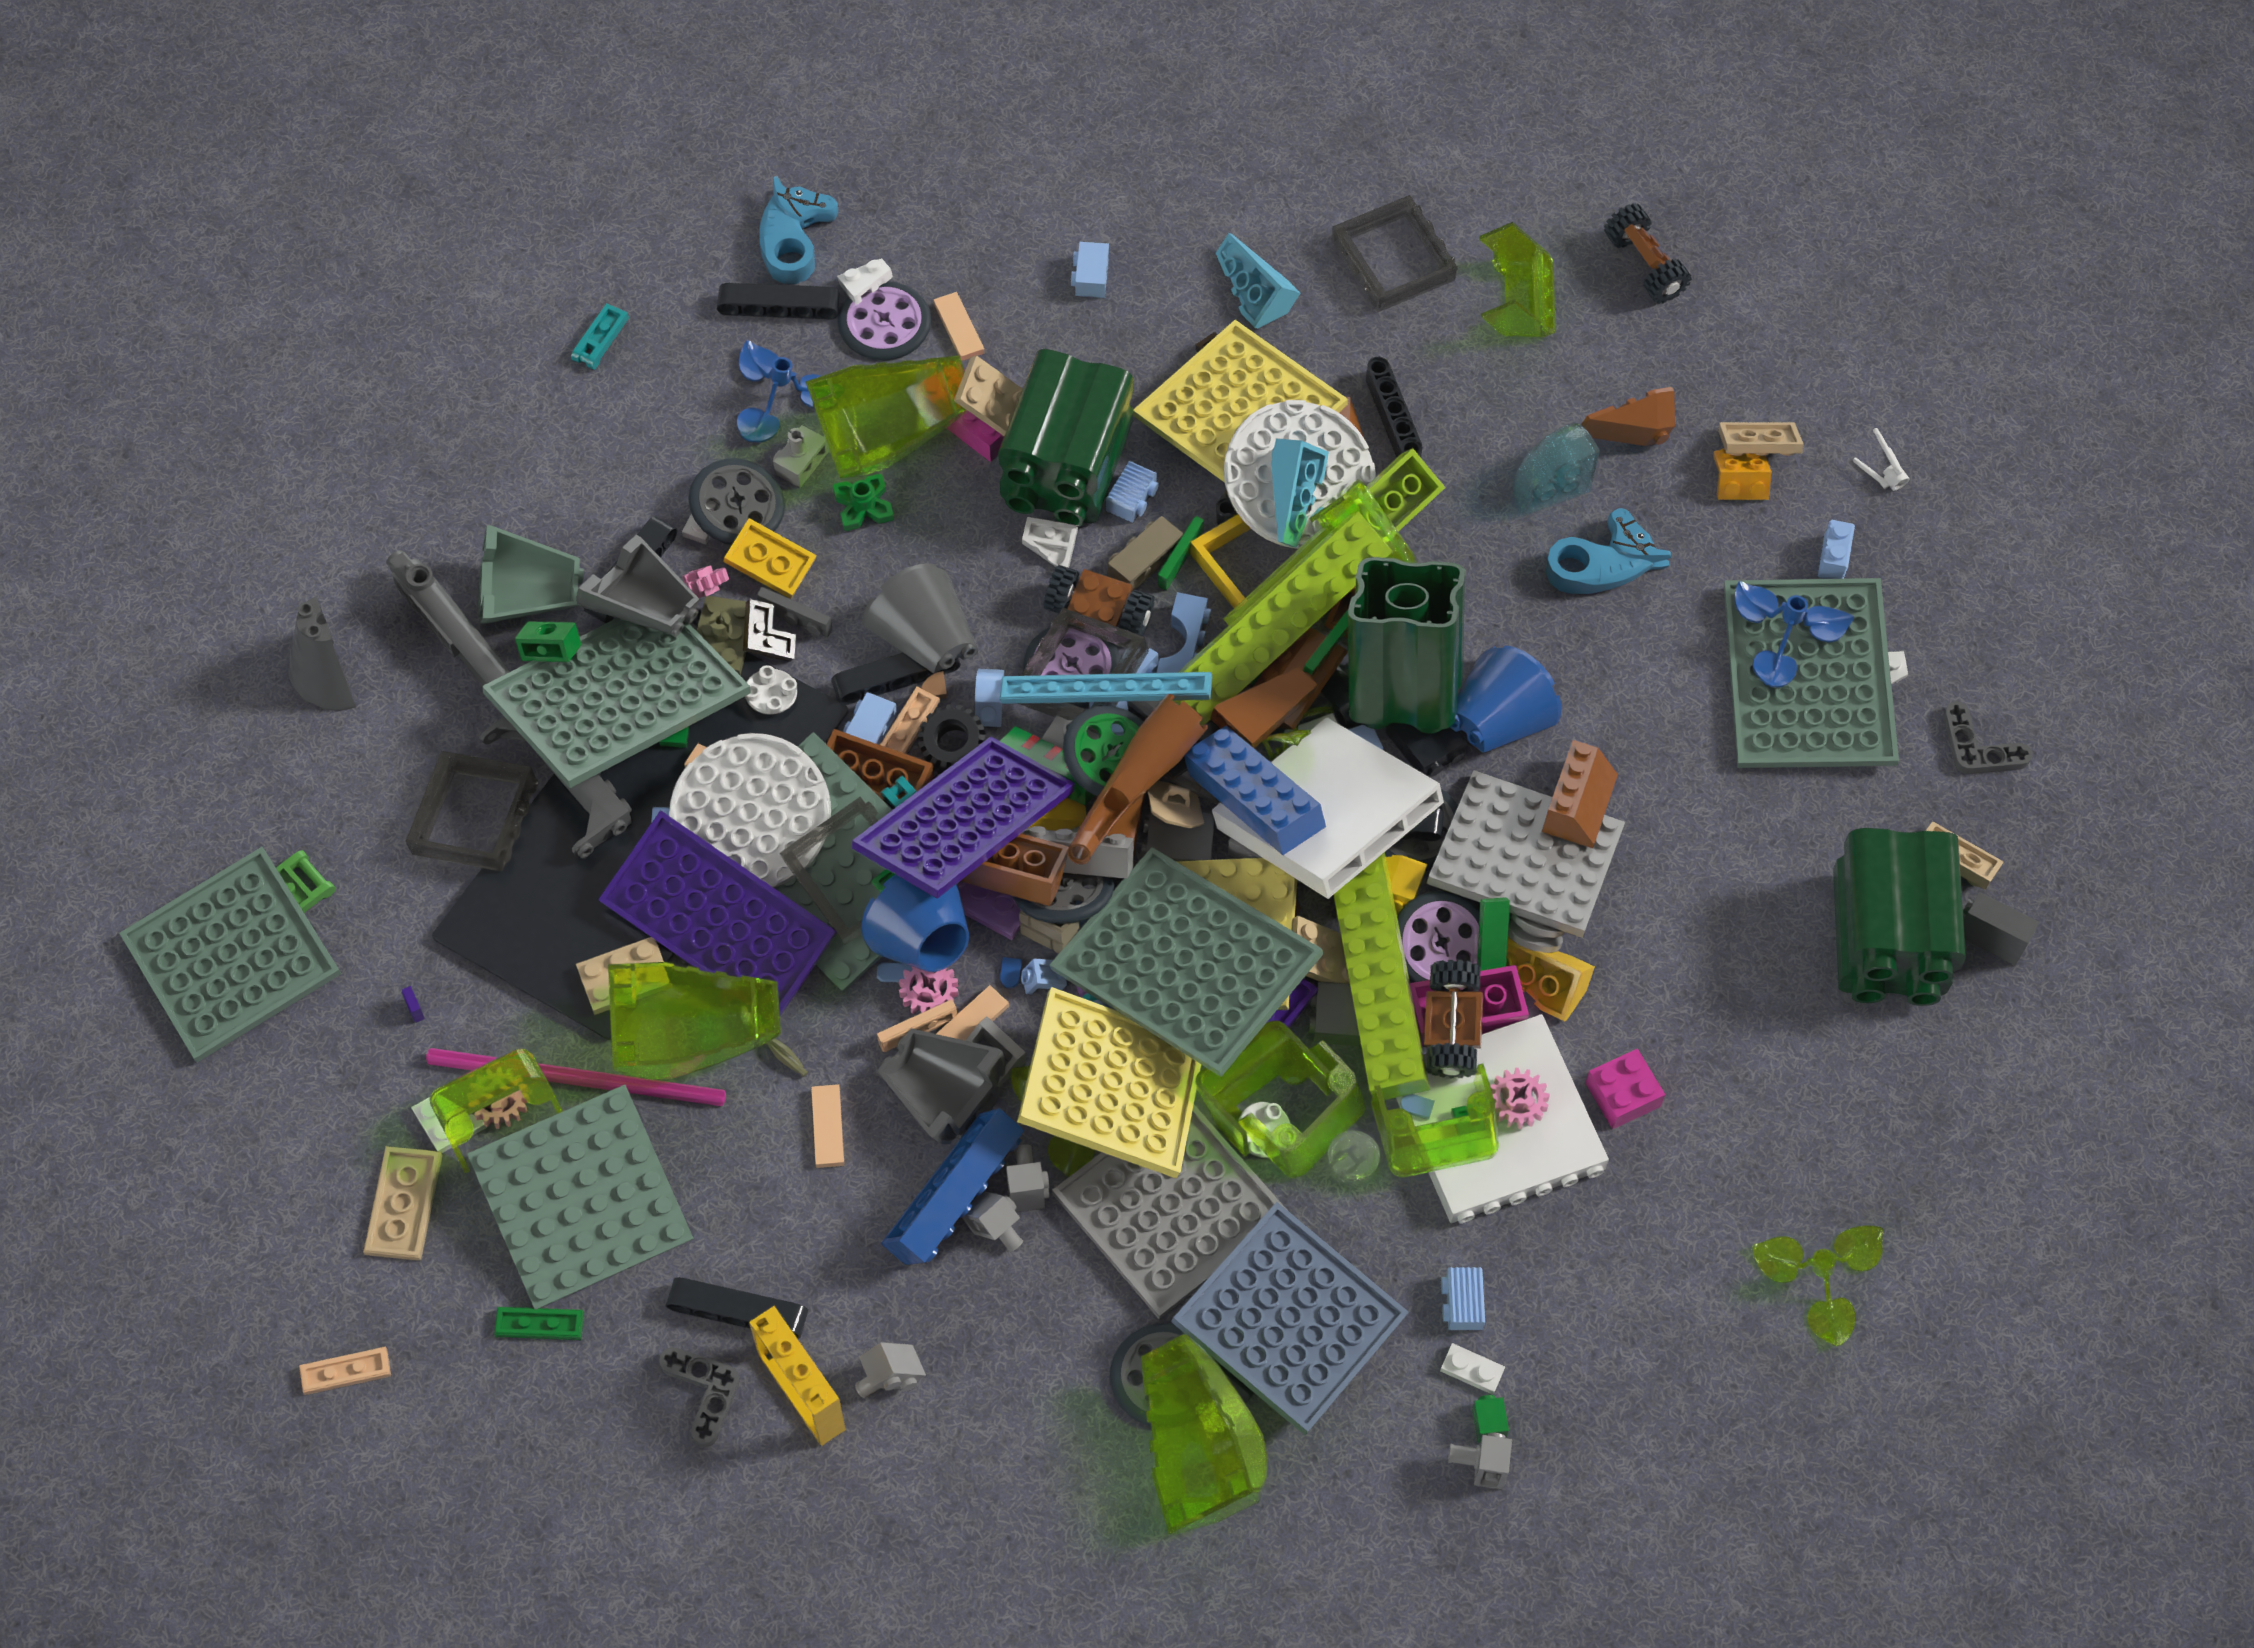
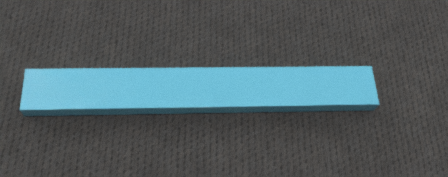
[1000,672,1212,704]

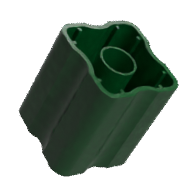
[998,349,1134,527]
[1348,557,1465,733]
[1833,828,1966,1006]

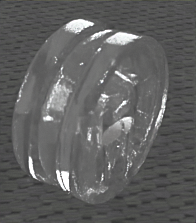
[1327,1131,1380,1187]

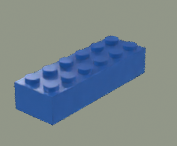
[1184,726,1326,856]
[881,1109,1025,1265]

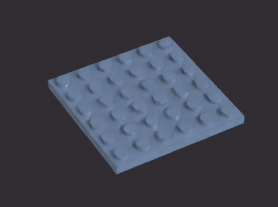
[1171,1202,1409,1435]

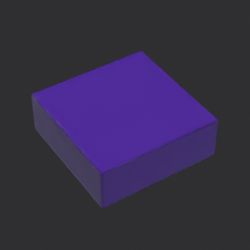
[401,986,425,1023]

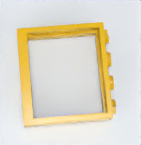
[1190,514,1251,608]
[749,1306,846,1446]

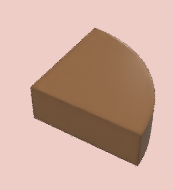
[921,671,947,699]

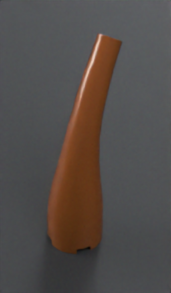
[1067,694,1208,865]

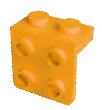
[1713,448,1772,500]

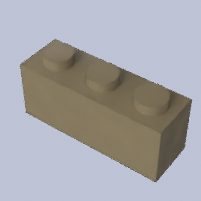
[1108,516,1183,591]

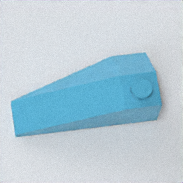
[1216,233,1301,329]
[1271,439,1329,547]

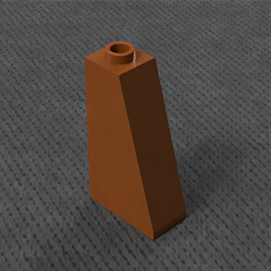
[1210,667,1317,749]

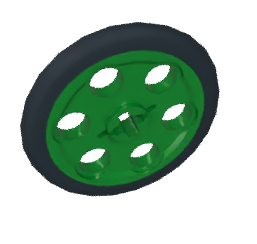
[1063,706,1143,797]

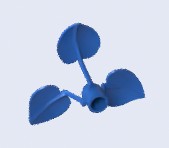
[737,340,845,443]
[1734,581,1854,688]

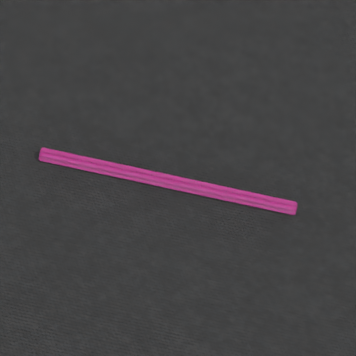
[426,1048,726,1106]

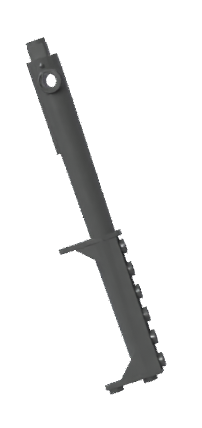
[386,550,632,858]

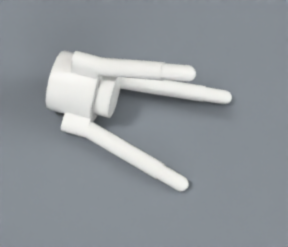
[1853,428,1909,491]

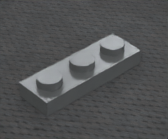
[757,587,832,638]

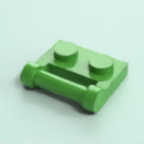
[276,850,336,913]

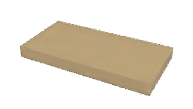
[363,1146,442,1261]

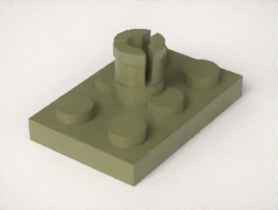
[697,596,746,675]

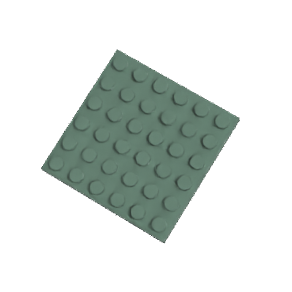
[119,847,342,1063]
[467,1085,694,1309]

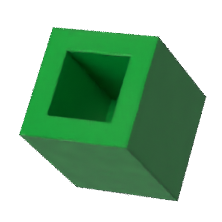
[1472,1395,1509,1442]

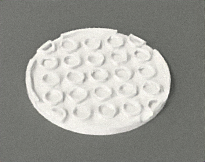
[1224,400,1376,549]
[669,733,831,888]

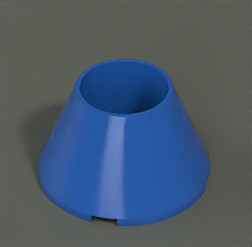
[861,874,969,972]

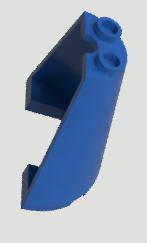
[1450,645,1561,753]

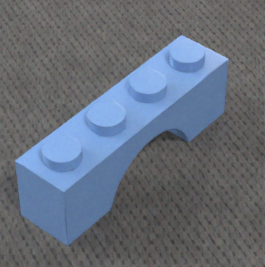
[1157,592,1211,673]

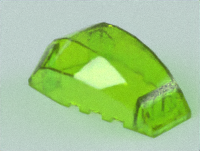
[806,356,968,478]
[608,962,781,1079]
[1141,1334,1268,1535]

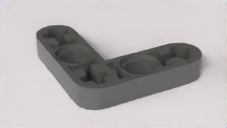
[1943,701,2032,774]
[659,1347,740,1448]

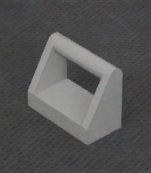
[965,1017,1026,1087]

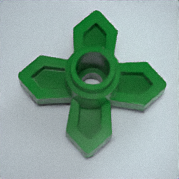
[833,474,894,531]

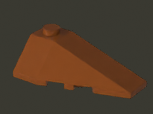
[1575,387,1675,446]

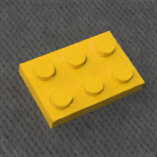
[723,518,817,599]

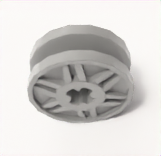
[1508,914,1566,953]

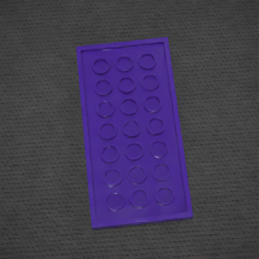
[852,737,1075,899]
[599,810,838,1023]

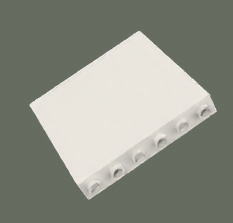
[1212,718,1444,899]
[1396,1014,1609,1224]

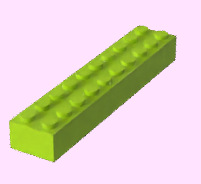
[1223,448,1446,625]
[1172,512,1393,726]
[1334,852,1430,1102]

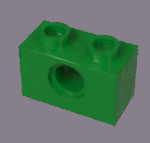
[515,621,582,662]

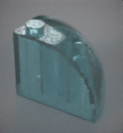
[1512,422,1600,517]

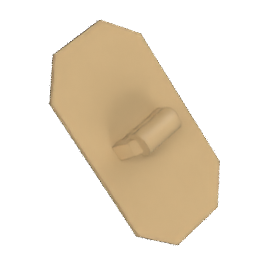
[1147,781,1204,828]

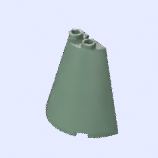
[478,525,584,624]

